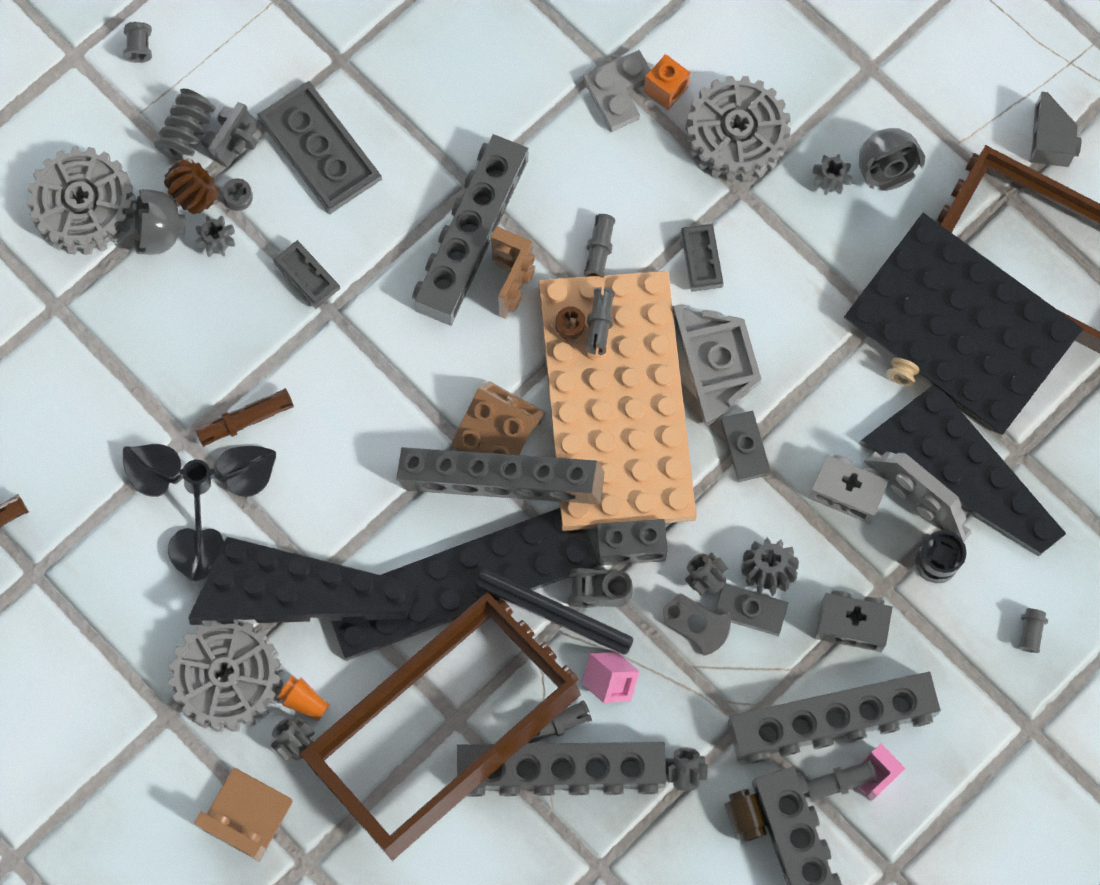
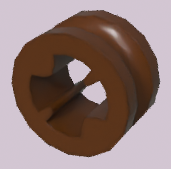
[555,306,585,340]

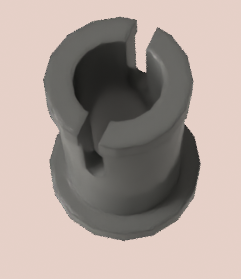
[1018,608,1048,653]

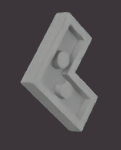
[583,50,651,132]

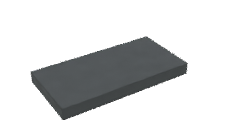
[257,81,382,214]

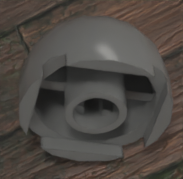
[859,128,925,191]
[135,189,185,255]

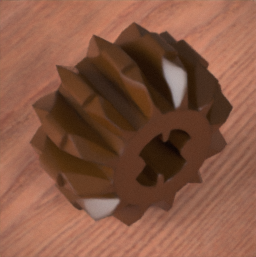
[163,158,219,215]

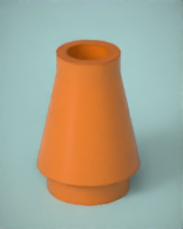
[277,675,330,722]

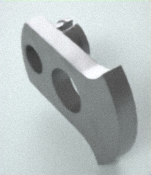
[663,593,731,656]

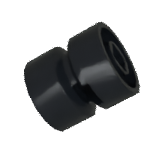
[915,530,967,584]

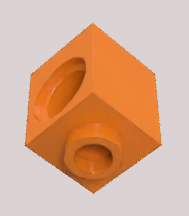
[644,54,690,110]

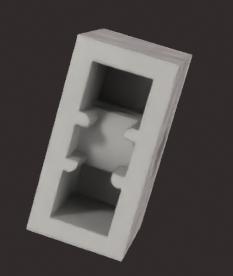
[808,455,889,524]

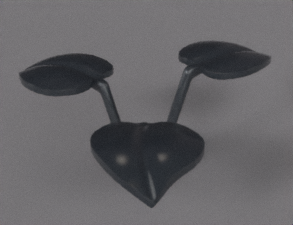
[123,444,276,582]

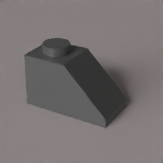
[1030,91,1082,167]

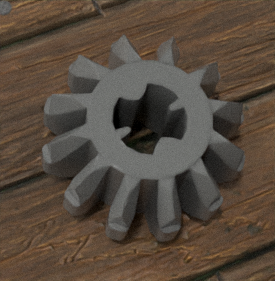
[741,537,799,596]

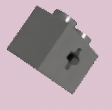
[815,590,893,652]

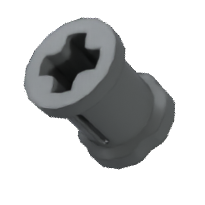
[123,22,152,63]

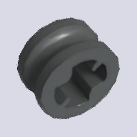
[222,178,253,211]

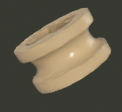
[886,358,920,386]

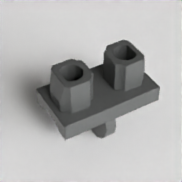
[201,102,258,168]

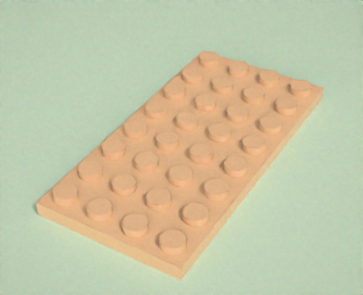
[539,271,697,531]

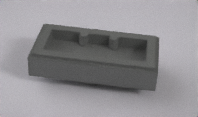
[681,224,724,292]
[273,240,340,309]
[721,410,771,483]
[715,584,789,636]

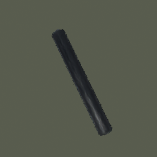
[476,569,633,655]

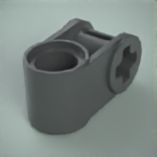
[568,568,633,608]

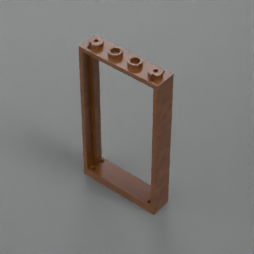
[936,145,1100,354]
[300,592,581,861]

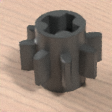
[812,154,852,195]
[195,216,235,257]
[685,553,728,596]
[271,717,315,761]
[665,747,708,791]

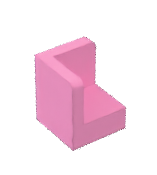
[582,652,640,703]
[858,743,906,802]

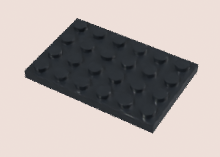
[844,212,1084,435]

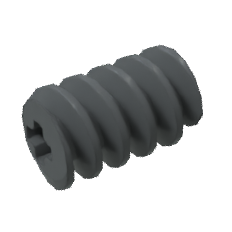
[154,88,216,160]

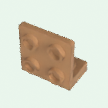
[491,226,536,319]
[452,381,546,455]
[194,768,293,862]

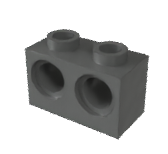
[596,519,668,566]

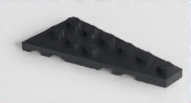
[859,384,1066,557]
[188,537,418,625]

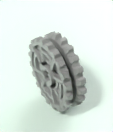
[685,76,791,182]
[26,147,136,255]
[168,620,283,732]

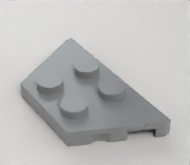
[673,305,762,426]
[864,451,972,542]

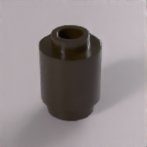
[724,789,768,843]

